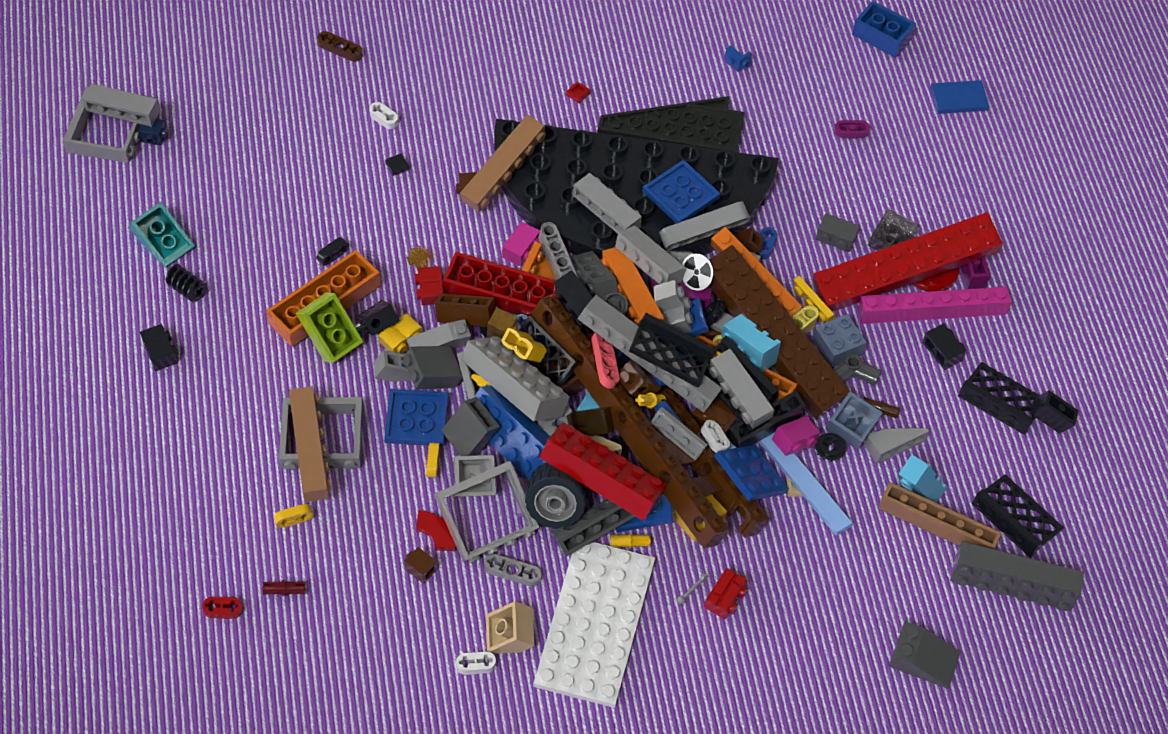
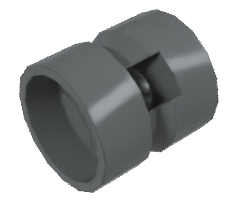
[601,292,628,314]

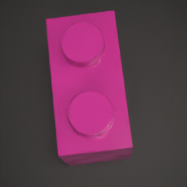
[502,221,540,267]
[772,416,821,456]

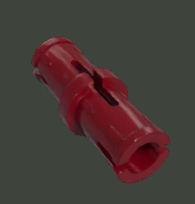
[262,580,305,596]

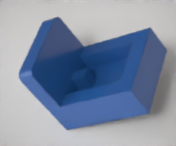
[724,45,752,72]

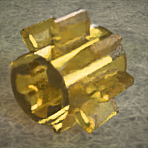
[406,245,431,268]

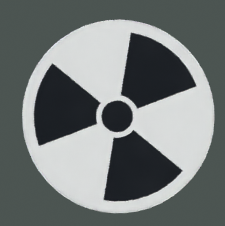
[682,254,713,291]

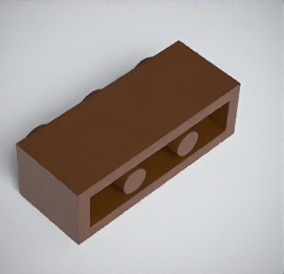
[434,293,496,327]

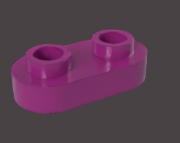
[834,120,870,138]

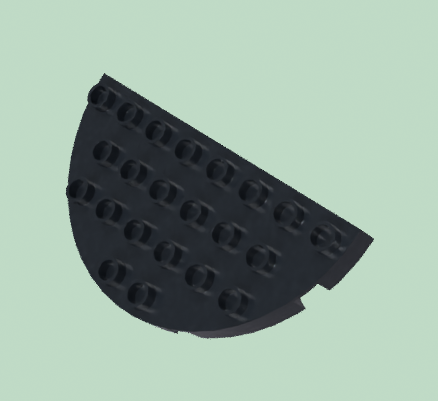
[494,119,779,267]

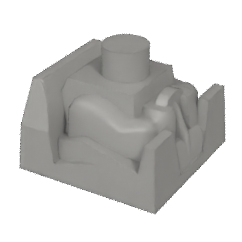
[453,455,496,497]

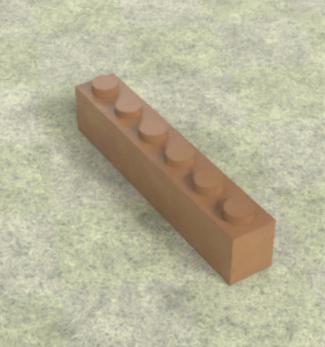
[460,114,546,212]
[289,386,332,502]
[878,482,1002,549]

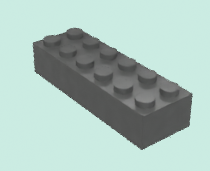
[950,542,1084,611]

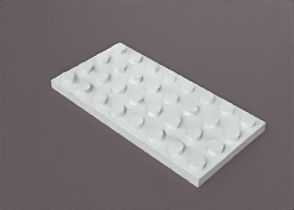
[533,542,655,708]

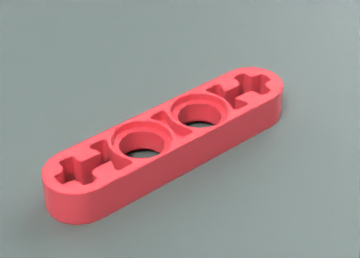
[591,332,620,389]

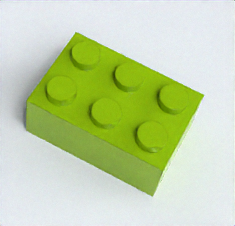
[296,292,363,363]

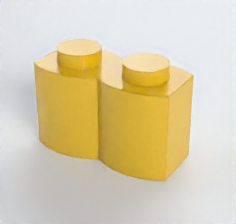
[378,313,423,354]
[501,328,547,363]

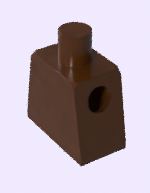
[619,361,662,397]

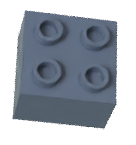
[812,314,867,368]
[825,391,883,450]

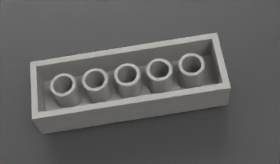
[462,336,569,421]

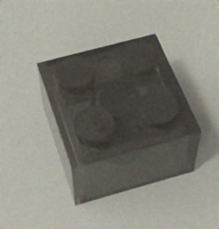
[868,208,920,251]

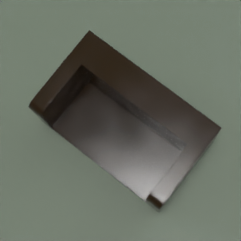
[567,406,614,436]

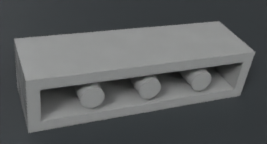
[82,83,161,127]
[573,173,642,234]
[615,226,685,284]
[709,349,774,428]

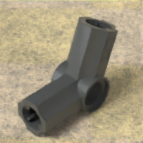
[833,354,882,386]

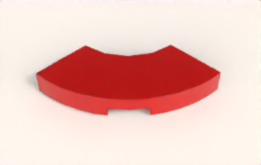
[416,510,455,551]

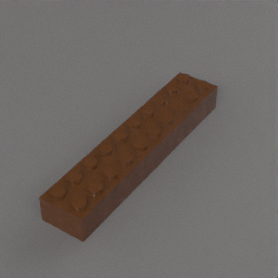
[709,245,850,420]

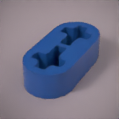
[756,227,777,260]

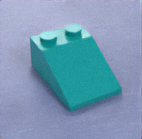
[129,202,195,267]

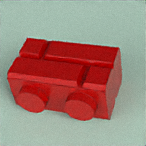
[704,568,748,619]

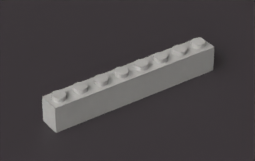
[578,295,722,412]

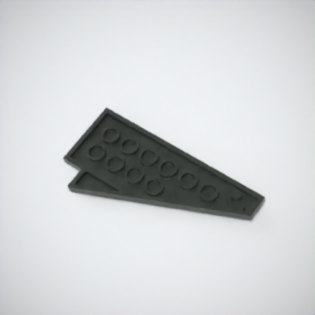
[597,96,745,152]

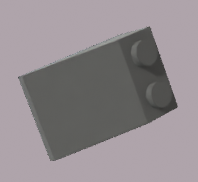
[889,621,960,689]

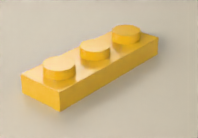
[793,276,834,323]

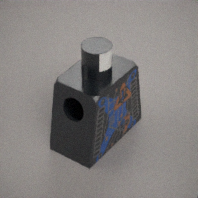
[354,300,400,336]

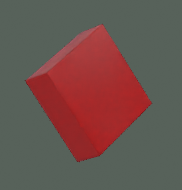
[566,81,591,104]

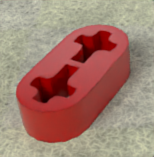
[202,597,243,619]

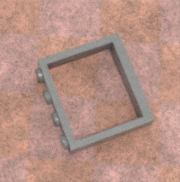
[63,87,140,163]
[279,397,363,470]
[434,461,539,563]

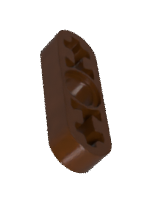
[317,31,363,62]

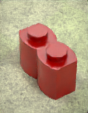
[414,265,443,305]

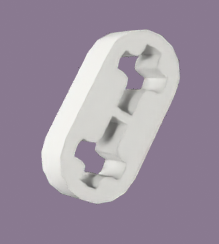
[369,102,398,129]
[701,420,730,453]
[456,651,496,675]

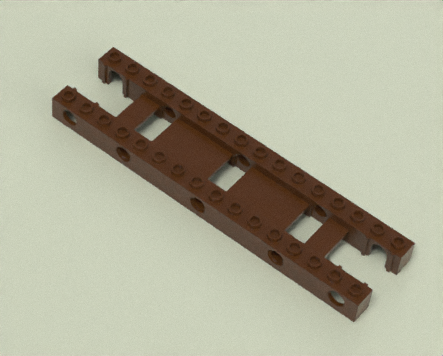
[531,295,770,549]

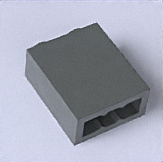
[403,346,463,389]
[441,397,500,456]

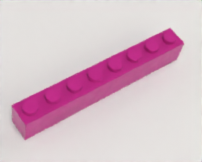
[857,287,1011,324]

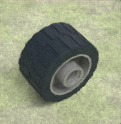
[525,462,589,529]

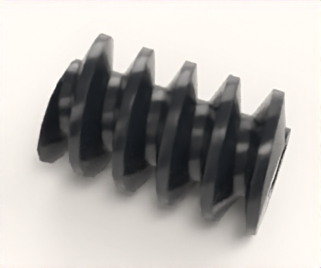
[165,263,207,302]

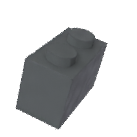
[816,213,860,252]

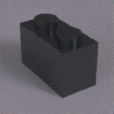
[922,323,966,370]
[140,324,178,371]
[1030,390,1079,434]

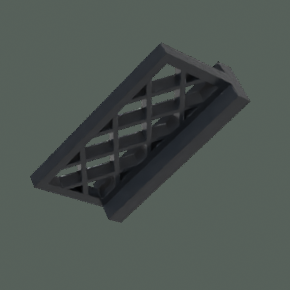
[628,313,715,388]
[519,316,579,388]
[695,335,778,421]
[958,362,1039,435]
[971,474,1064,558]

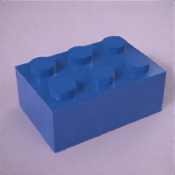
[852,0,916,58]

